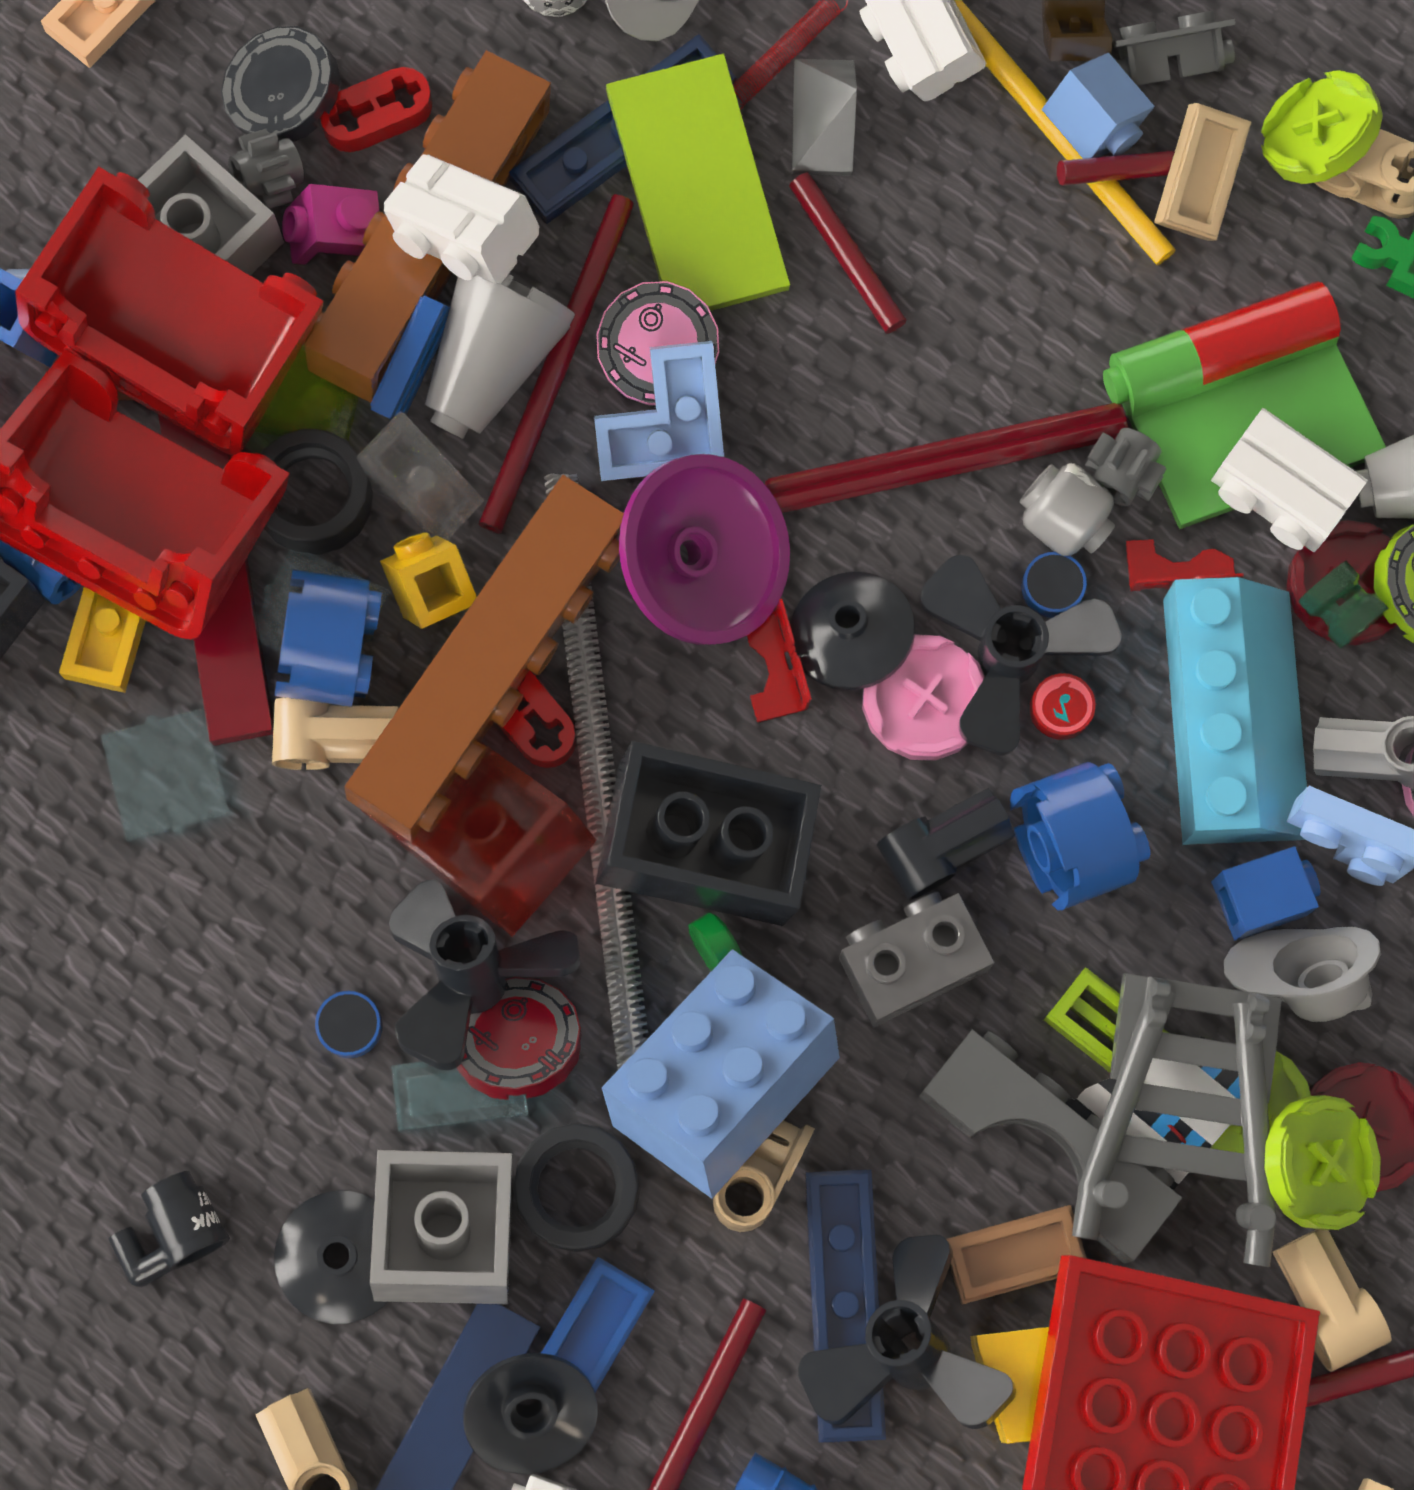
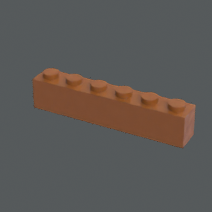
[303,50,551,403]
[344,475,624,842]

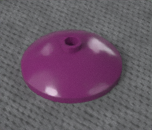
[619,454,790,645]

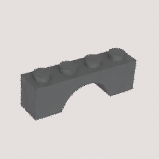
[919,1029,1182,1263]

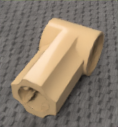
[272,697,399,770]
[1272,1229,1392,1372]
[255,1388,358,1490]

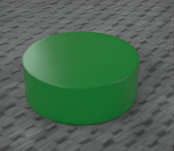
[688,913,742,971]

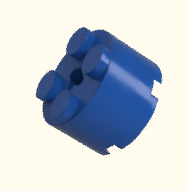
[275,569,382,707]
[1010,762,1150,910]

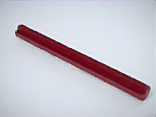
[765,403,1127,513]

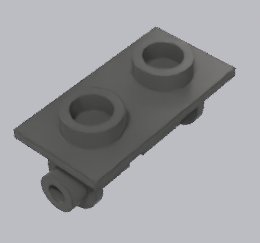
[1112,10,1236,86]

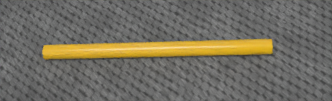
[955,0,1176,266]

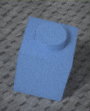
[1041,52,1155,159]

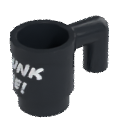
[108,1171,230,1288]

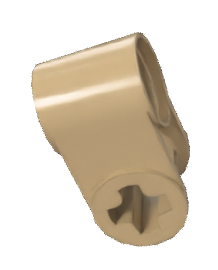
[1315,129,1414,219]
[713,1120,815,1232]

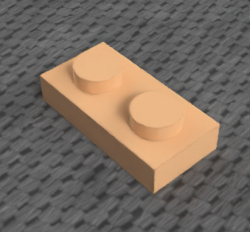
[41,0,156,68]

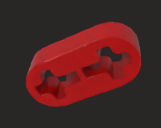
[320,67,433,152]
[498,671,576,768]

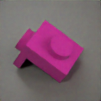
[282,184,380,265]

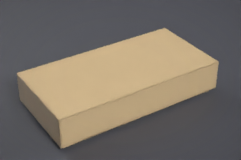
[1154,103,1251,241]

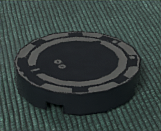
[221,26,341,142]

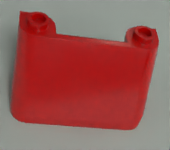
[15,166,324,455]
[0,350,290,639]

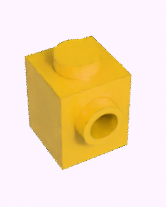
[380,532,477,629]

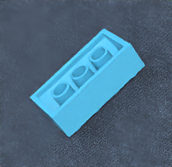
[1163,577,1307,845]

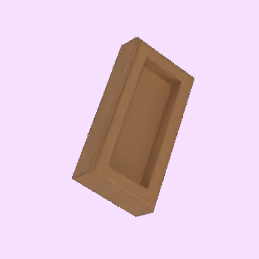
[946,1205,1086,1305]

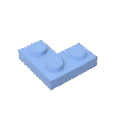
[594,341,724,481]
[1286,786,1414,886]

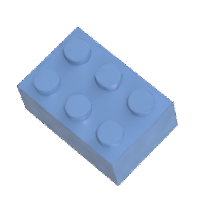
[602,949,840,1199]

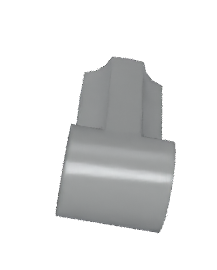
[1313,716,1414,789]

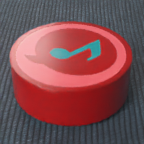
[1030,673,1096,740]

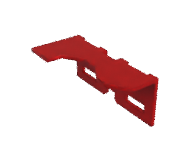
[1126,539,1244,591]
[747,598,812,723]

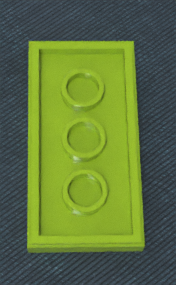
[606,53,790,311]

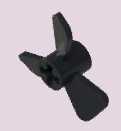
[920,555,1122,756]
[390,879,581,1071]
[798,1234,1016,1429]

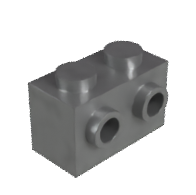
[839,892,994,1028]

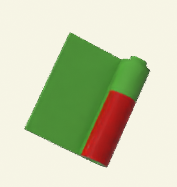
[1103,281,1386,530]

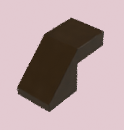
[1042,0,1112,62]

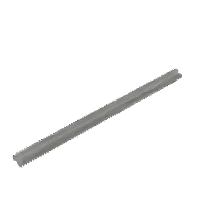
[544,473,648,1070]

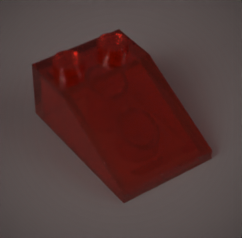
[360,742,597,937]

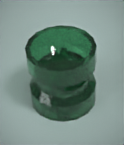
[1298,560,1389,650]

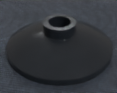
[790,572,915,690]
[274,1190,388,1324]
[463,1353,598,1474]

